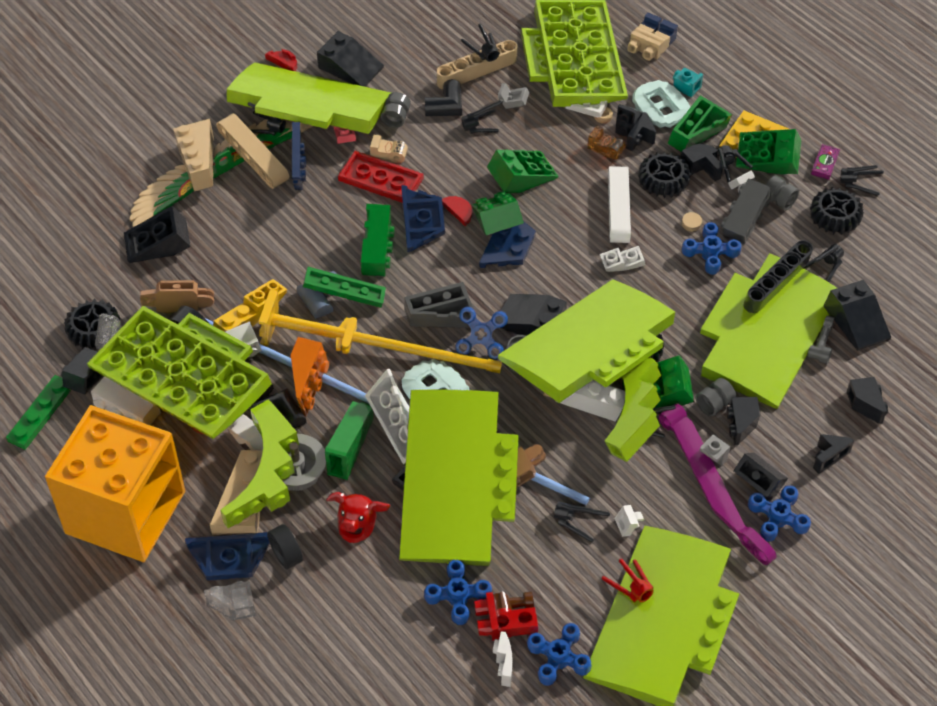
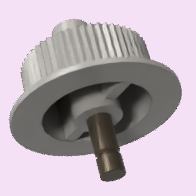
[282,434,326,491]

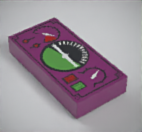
[811,144,840,180]

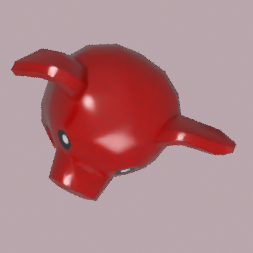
[326,492,390,543]

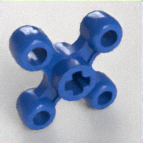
[681,222,742,275]
[455,307,508,360]
[748,485,811,542]
[424,560,492,625]
[527,623,592,686]

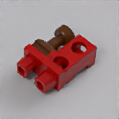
[474,591,538,641]

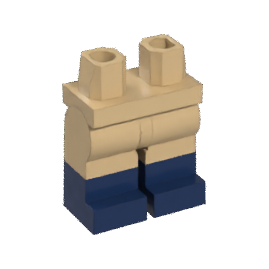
[628,12,678,61]

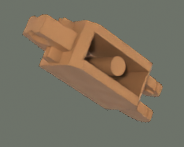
[140,280,214,313]
[516,444,546,488]

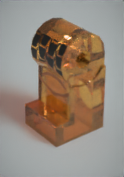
[587,125,626,160]

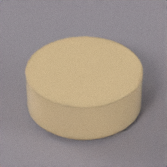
[594,107,613,123]
[682,212,702,232]

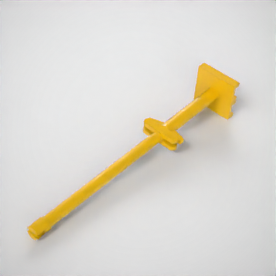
[259,289,502,374]

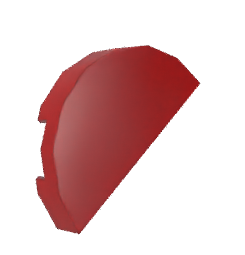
[265,49,298,71]
[442,196,472,227]

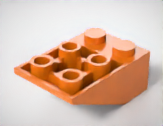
[291,337,329,417]

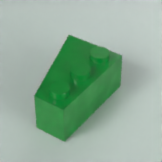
[667,95,732,152]
[361,204,395,276]

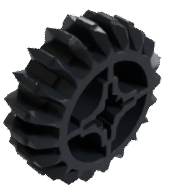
[638,152,691,198]
[810,187,864,235]
[64,298,121,350]

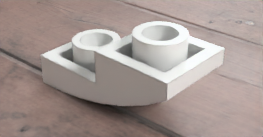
[600,246,646,272]
[493,631,512,687]

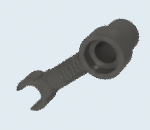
[808,316,835,364]

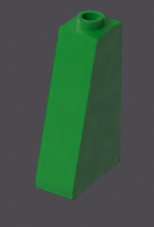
[325,401,374,480]

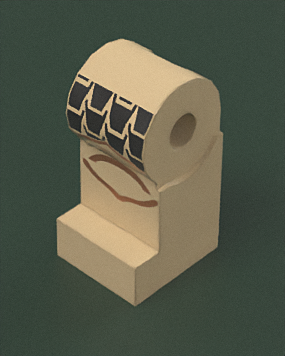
[370,135,408,163]

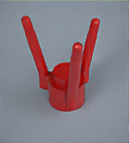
[601,558,654,602]

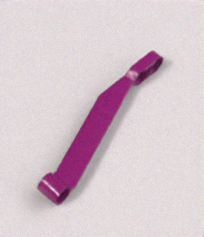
[658,403,777,565]

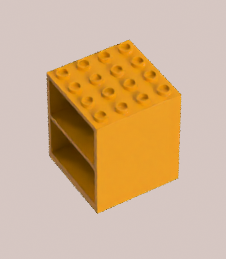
[45,405,186,563]

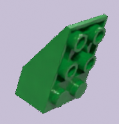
[736,129,802,175]
[487,149,559,193]
[471,191,524,235]
[622,355,694,408]

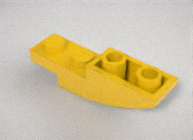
[213,279,287,332]

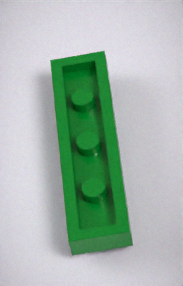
[303,267,386,308]
[6,375,71,450]

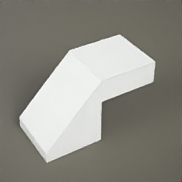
[227,414,263,450]

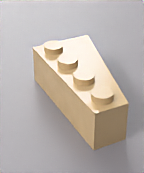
[173,119,214,191]
[210,450,263,536]

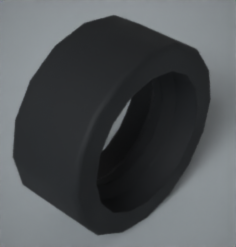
[267,524,303,570]

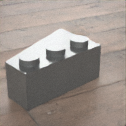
[721,178,770,244]
[404,282,473,328]

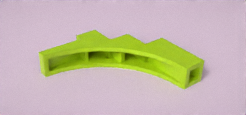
[605,358,661,462]
[220,399,299,529]

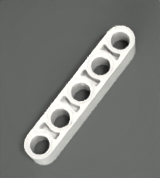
[608,166,631,243]

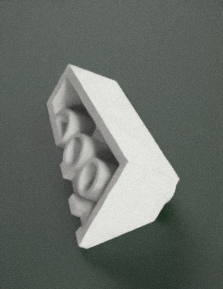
[365,369,409,465]

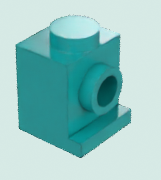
[673,67,703,98]

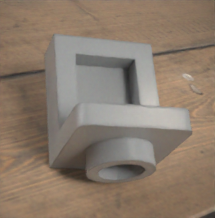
[498,83,529,109]
[700,435,730,466]

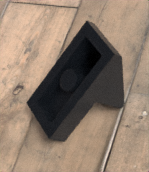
[626,112,656,152]
[813,434,854,474]

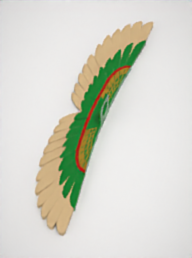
[130,119,313,227]

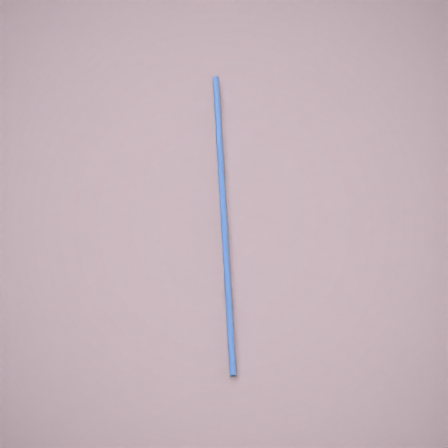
[205,318,590,505]

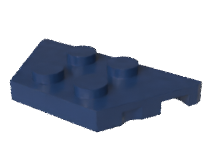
[292,122,306,190]
[401,185,445,252]
[479,221,536,268]
[185,532,270,581]

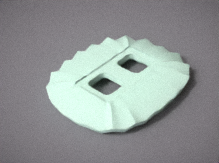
[632,80,690,128]
[401,359,470,399]

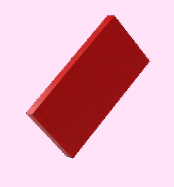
[338,151,424,203]

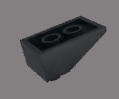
[317,31,384,87]
[124,206,191,263]
[823,280,891,351]
[496,294,567,336]

